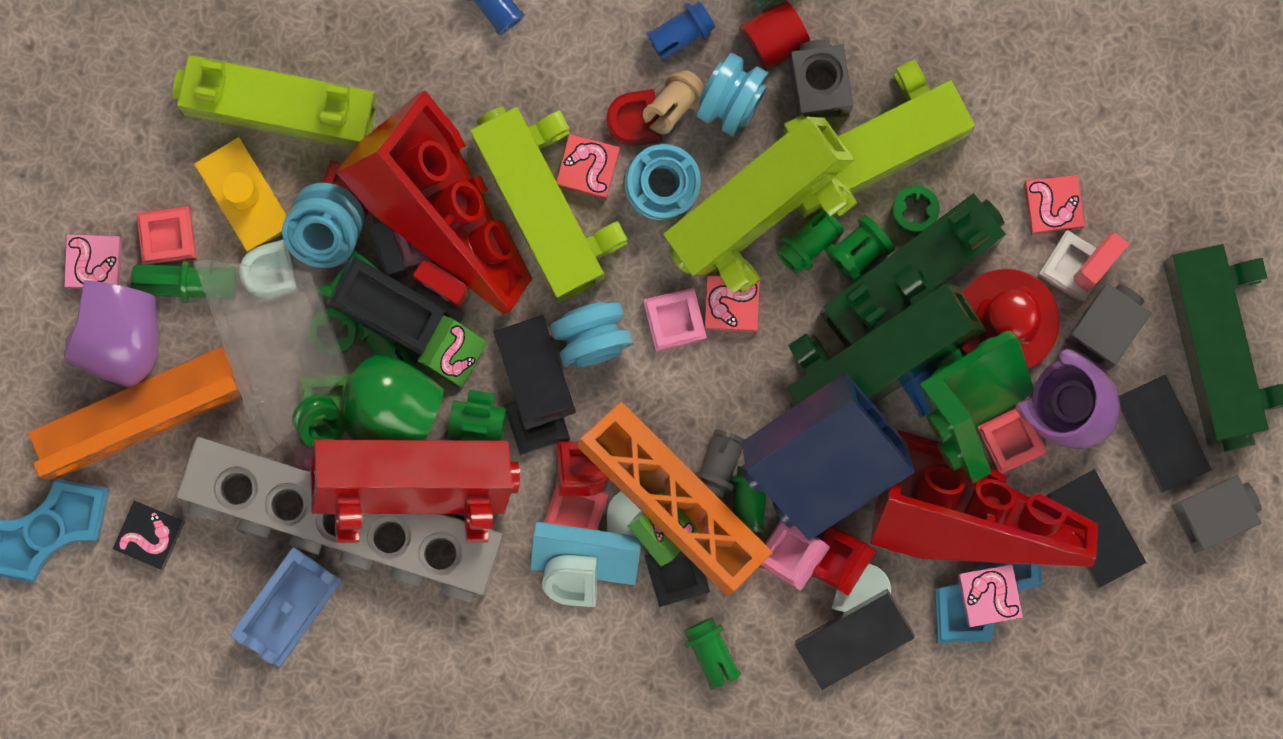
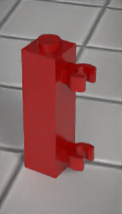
[309,440,520,543]

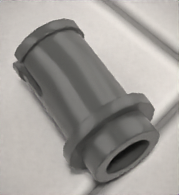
[695,429,745,501]

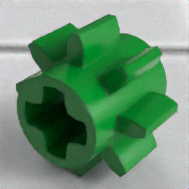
[448,390,507,441]

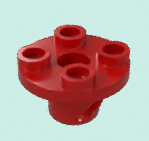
[961,269,1060,370]

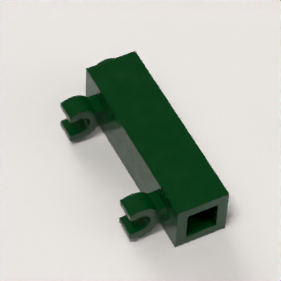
[819,193,1006,348]
[1163,244,1283,452]
[787,264,986,408]

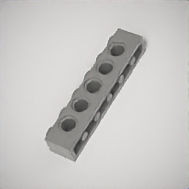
[176,436,505,603]

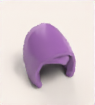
[64,280,160,387]
[1016,349,1121,449]

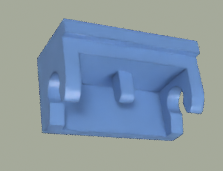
[229,547,342,668]

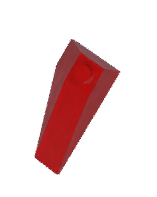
[336,90,532,314]
[870,430,1098,567]

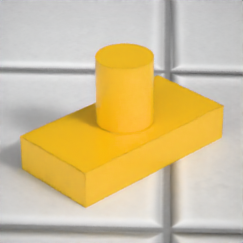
[194,137,287,252]

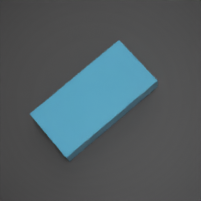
[530,522,641,585]

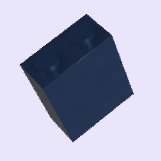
[741,372,914,540]

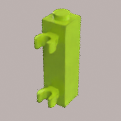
[172,55,378,149]
[782,59,976,218]
[470,107,628,304]
[663,117,857,294]

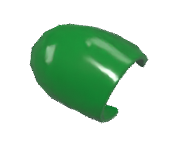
[344,355,444,440]

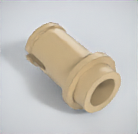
[643,70,704,134]

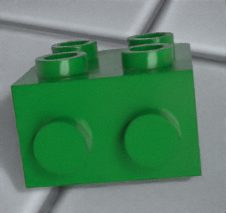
[920,331,1034,484]

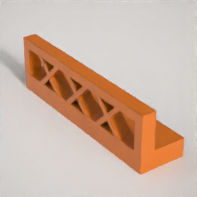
[28,346,245,482]
[576,401,773,597]

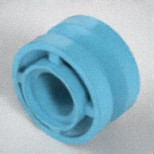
[697,53,769,137]
[624,144,701,220]
[282,183,364,268]
[550,302,634,368]

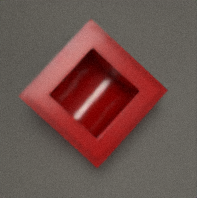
[739,0,810,72]

